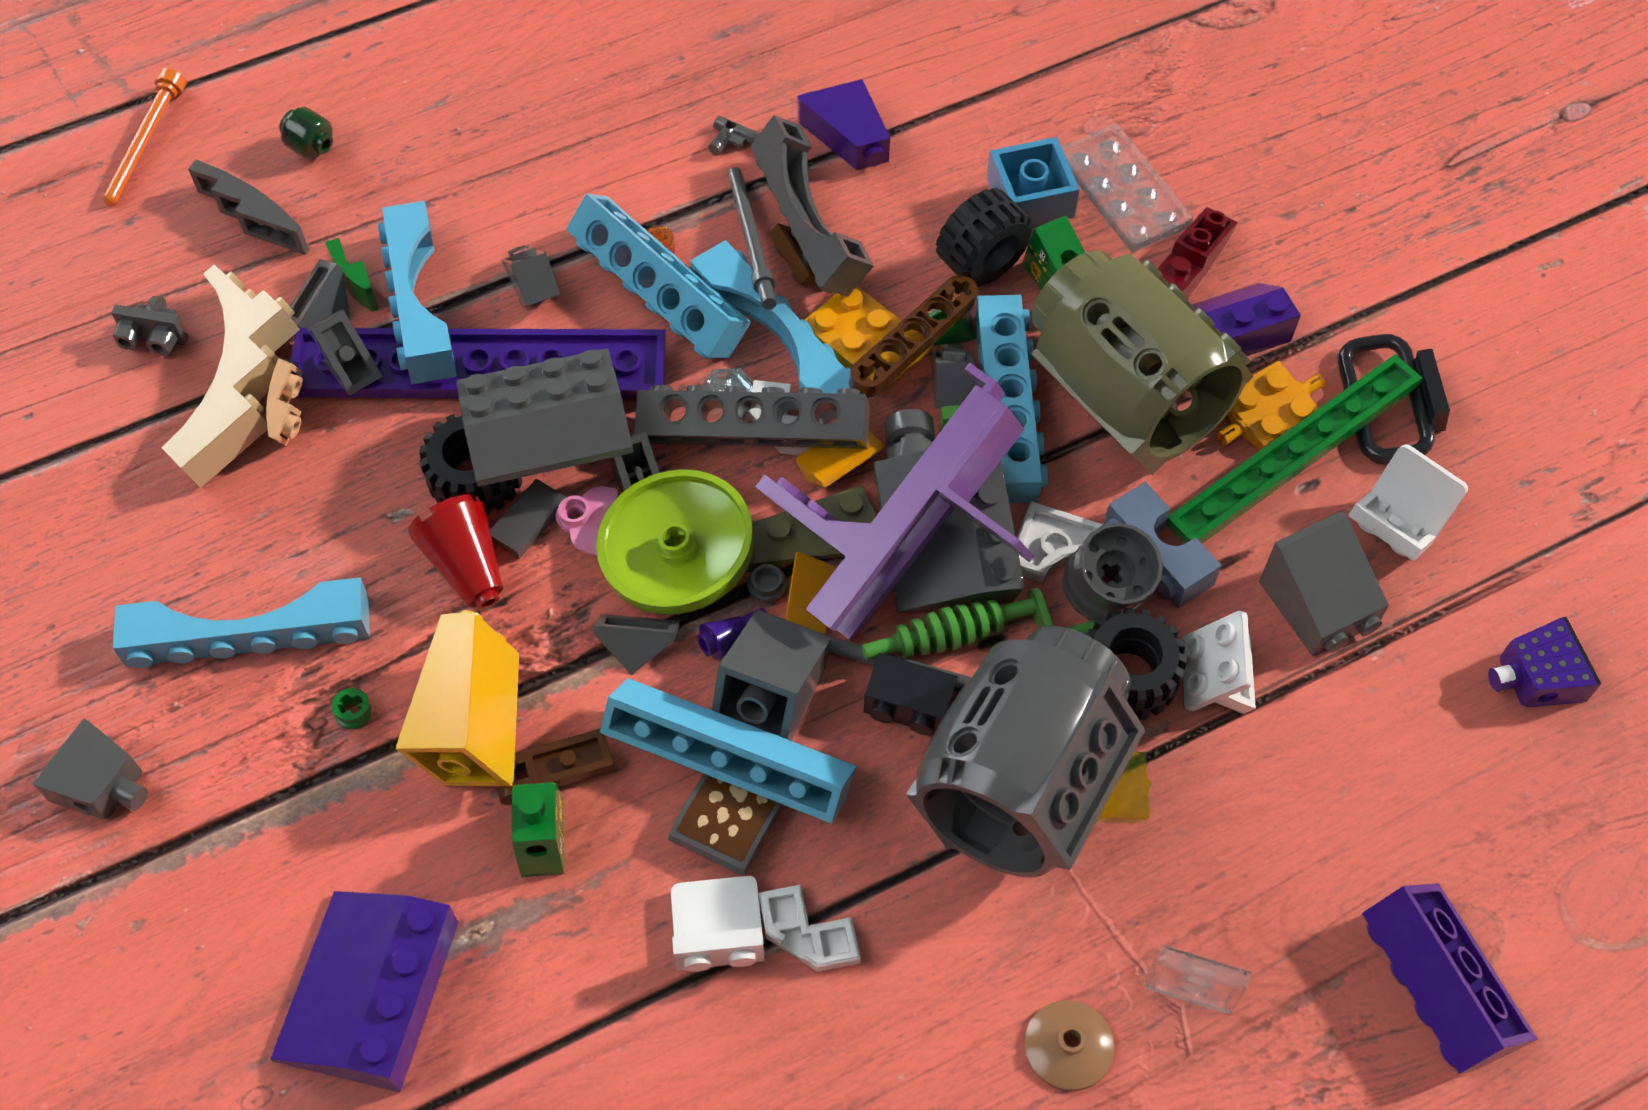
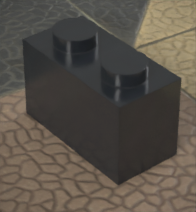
[863,653,958,735]

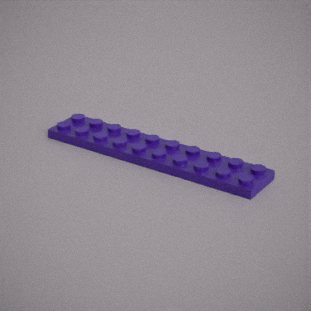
[290,328,666,399]

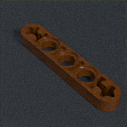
[849,275,978,398]

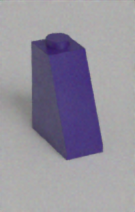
[797,79,890,170]

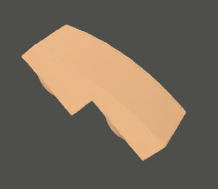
[266,358,303,446]

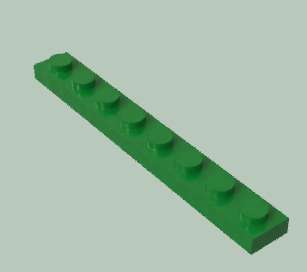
[1166,354,1422,544]

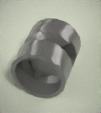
[884,409,935,459]

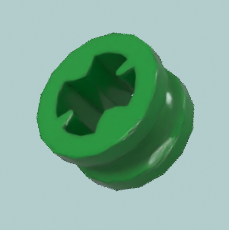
[332,688,371,730]

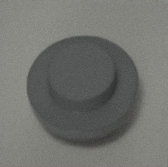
[747,564,787,603]

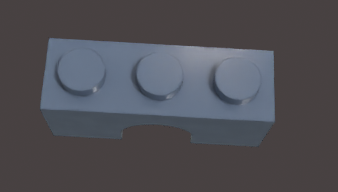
[1104,481,1222,608]

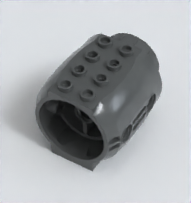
[906,626,1145,877]

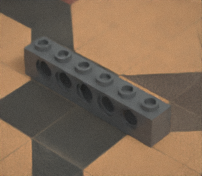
[634,385,870,449]

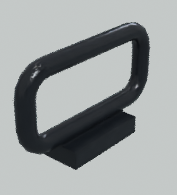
[1338,334,1450,463]

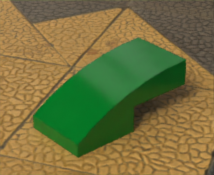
[325,238,379,312]

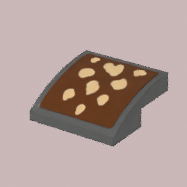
[668,774,784,876]

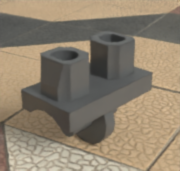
[111,296,189,356]

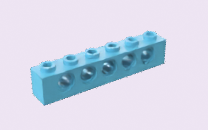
[566,193,751,359]
[974,295,1048,503]

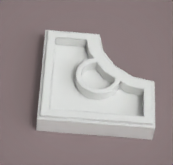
[1017,501,1103,583]

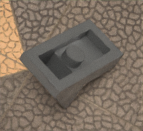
[308,310,383,396]

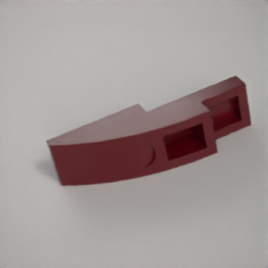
[1157,207,1238,298]

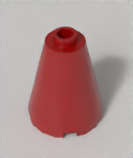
[408,494,503,609]

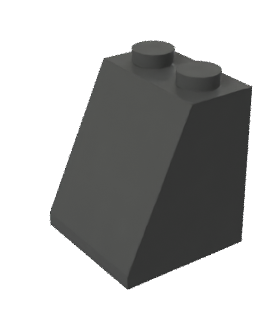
[1259,510,1389,656]
[712,610,832,741]

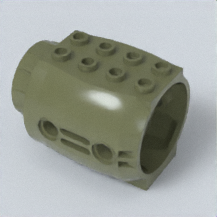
[1031,250,1254,475]

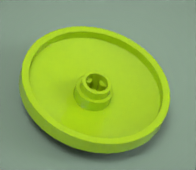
[596,469,755,614]

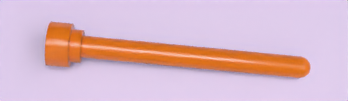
[103,68,187,206]

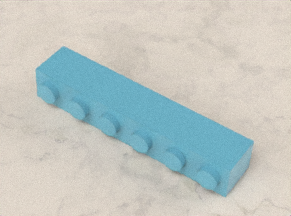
[600,678,857,824]

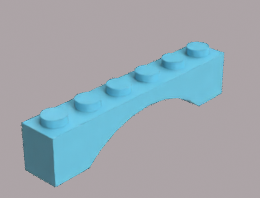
[377,201,457,384]
[690,240,851,425]
[113,577,370,668]

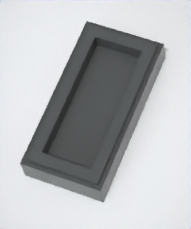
[490,479,566,559]

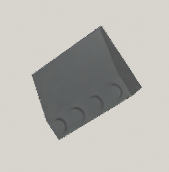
[873,449,1025,614]

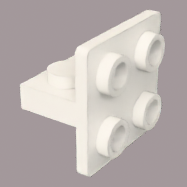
[1182,610,1256,714]

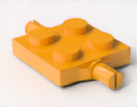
[1216,360,1325,451]

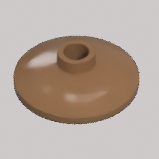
[1024,1000,1115,1091]

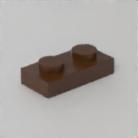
[769,223,821,289]

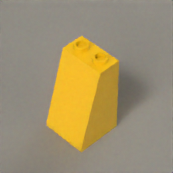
[395,610,519,786]

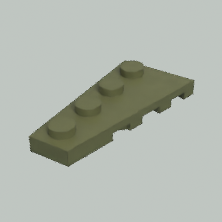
[745,485,876,572]

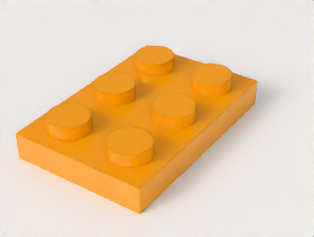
[804,286,931,395]

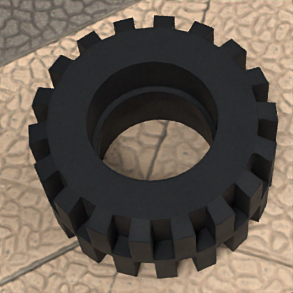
[936,188,1034,287]
[419,414,522,515]
[1087,608,1187,721]

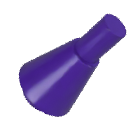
[697,607,767,660]

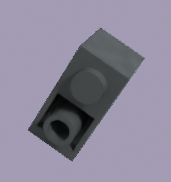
[501,244,560,306]
[932,344,975,408]

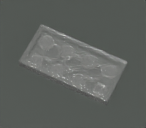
[1061,123,1193,253]

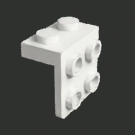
[1348,445,1468,561]
[671,876,765,972]

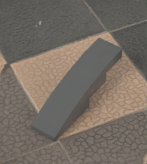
[188,159,309,255]

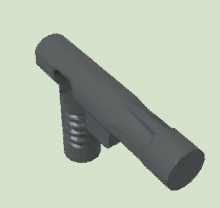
[708,116,760,155]

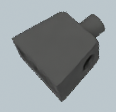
[32,718,148,819]

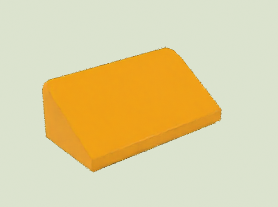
[796,431,884,488]
[785,552,835,635]

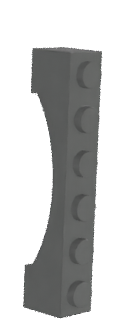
[750,115,874,297]

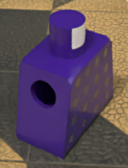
[1488,616,1602,707]

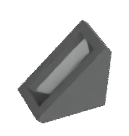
[290,259,350,328]
[593,614,680,675]

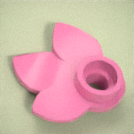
[555,486,619,556]

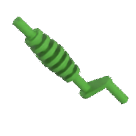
[861,588,1098,660]

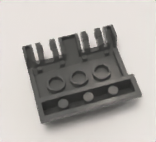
[456,348,634,487]

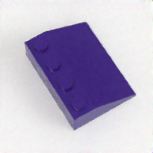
[270,891,459,1092]

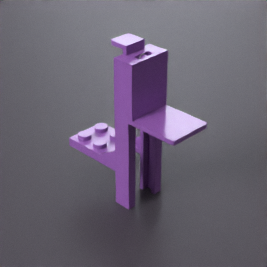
[755,363,1034,641]

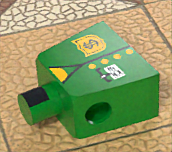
[1022,215,1085,290]
[512,782,564,877]

